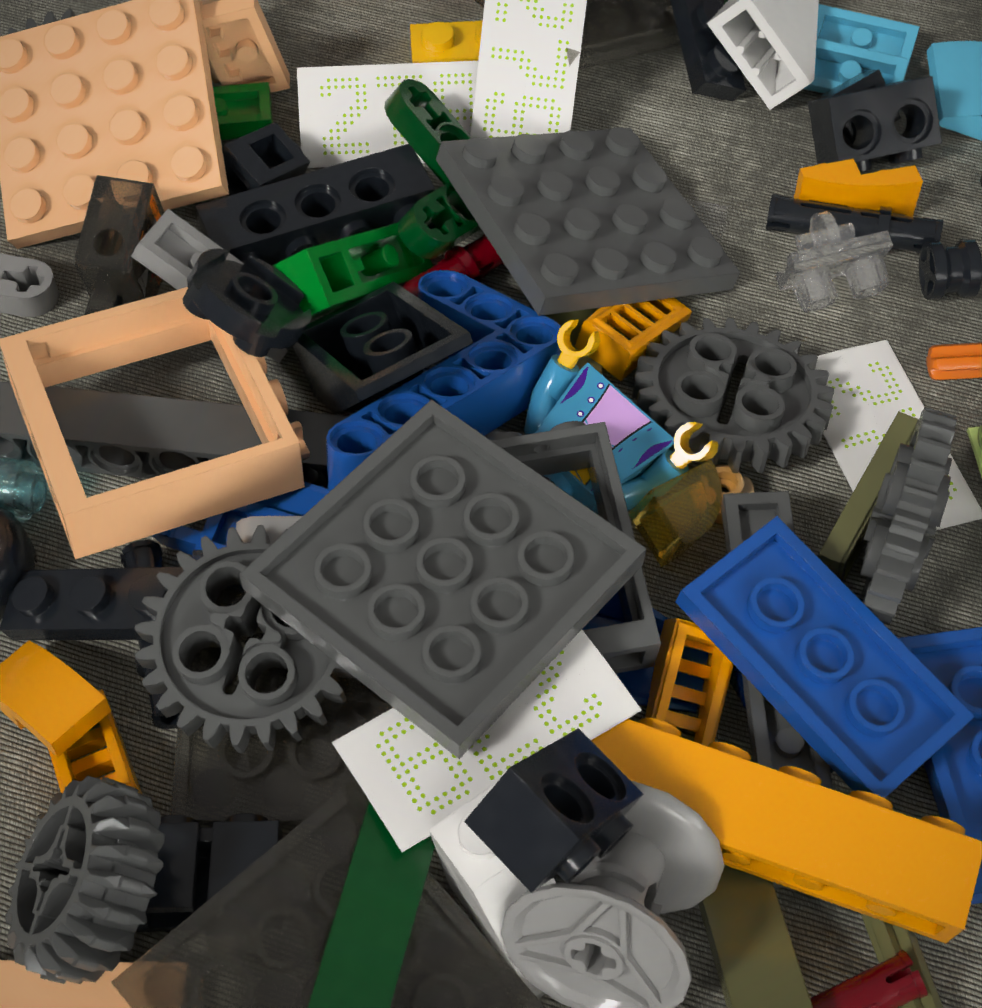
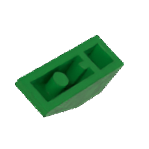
[273,223,433,319]

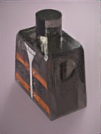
[75,175,164,315]

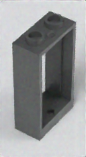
[488,421,661,674]

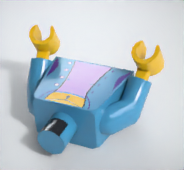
[524,319,718,514]

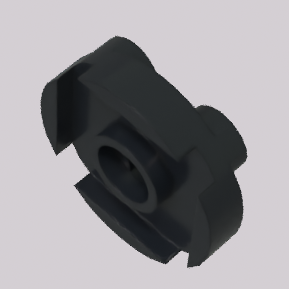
[183,248,312,357]

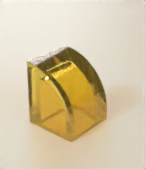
[628,460,722,568]

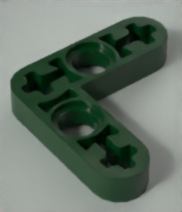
[384,79,481,259]

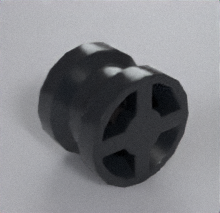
[919,239,982,300]

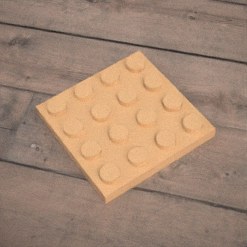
[0,0,229,249]

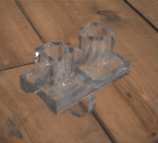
[775,211,893,313]

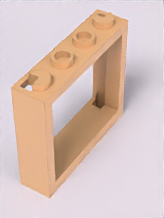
[0,287,310,560]

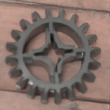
[5,776,165,984]

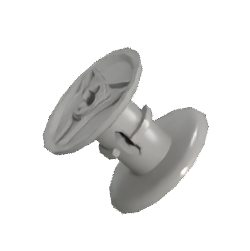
[501,780,725,1008]

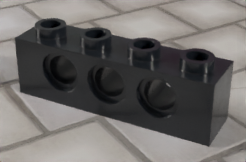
[196,144,436,266]

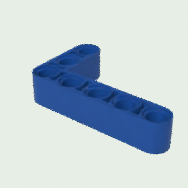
[326,270,561,492]

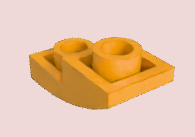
[794,159,923,216]
[0,640,111,757]

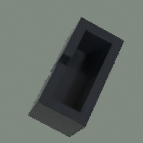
[136,813,287,932]

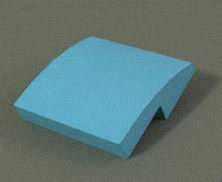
[803,4,920,93]
[927,41,982,141]

